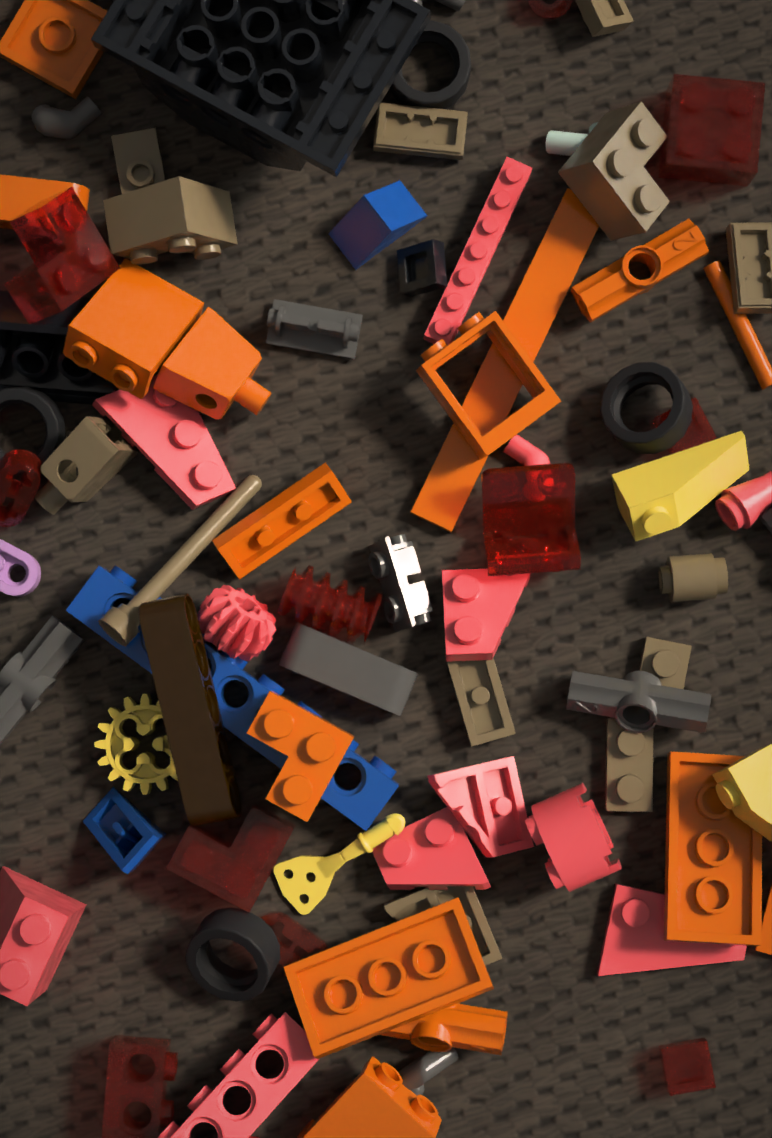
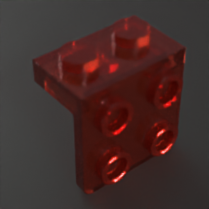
[481,463,581,576]

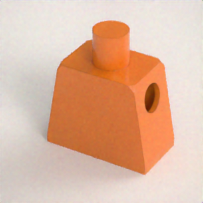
[153,307,272,419]

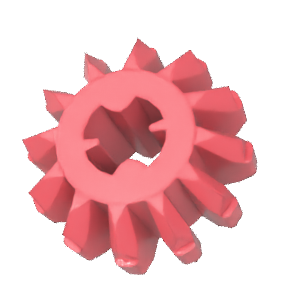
[197,585,277,661]

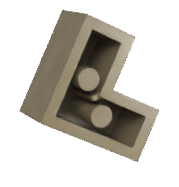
[558,101,670,241]
[103,176,238,265]

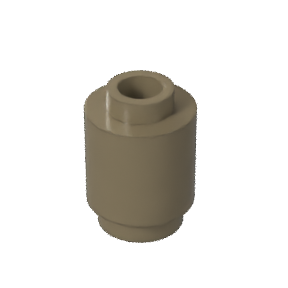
[658,553,728,602]

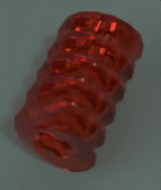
[278,565,382,645]

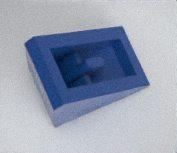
[328,180,427,270]
[83,787,166,874]

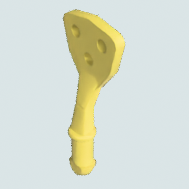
[273,813,406,915]

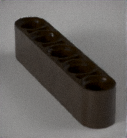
[139,593,242,826]

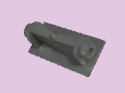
[266,299,363,360]
[368,534,433,633]

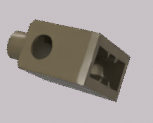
[34,416,140,515]

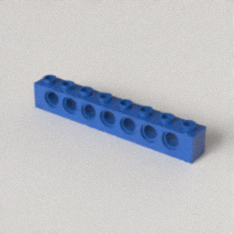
[66,565,399,831]

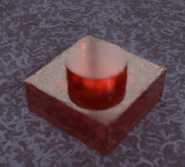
[653,397,717,455]
[659,1038,716,1096]

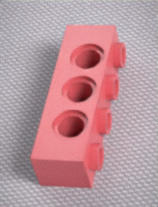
[158,1012,320,1138]

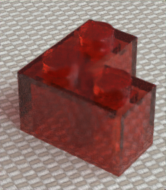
[4,187,120,324]
[166,804,296,913]

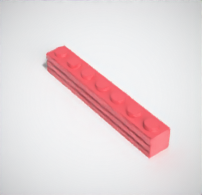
[424,157,532,345]

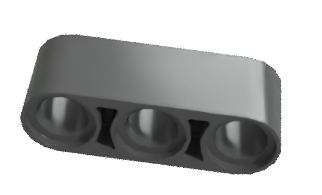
[278,622,418,716]

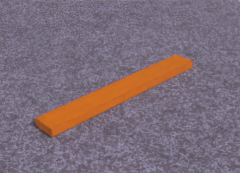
[410,188,599,533]

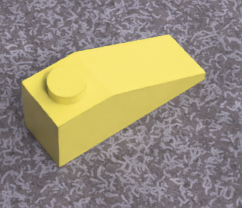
[611,430,749,541]
[712,743,772,842]

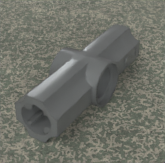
[0,615,85,746]
[566,671,712,733]

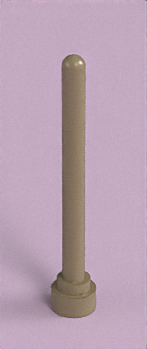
[98,475,262,646]

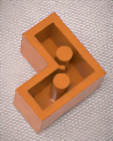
[247,691,355,822]

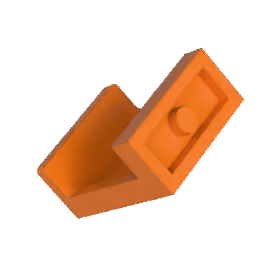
[63,258,204,399]
[297,1056,442,1138]

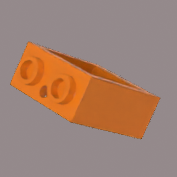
[416,311,561,460]

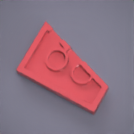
[92,374,236,510]
[597,883,747,976]

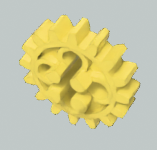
[94,694,178,795]

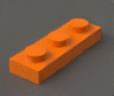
[212,462,352,580]

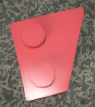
[442,567,530,662]
[427,756,534,858]
[372,807,491,890]

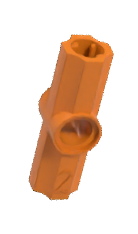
[571,218,709,323]
[380,1003,508,1055]

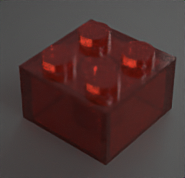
[658,74,765,186]

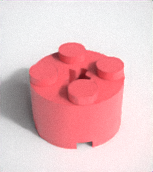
[525,783,622,892]

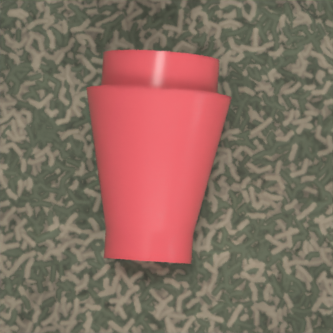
[715,471,772,531]

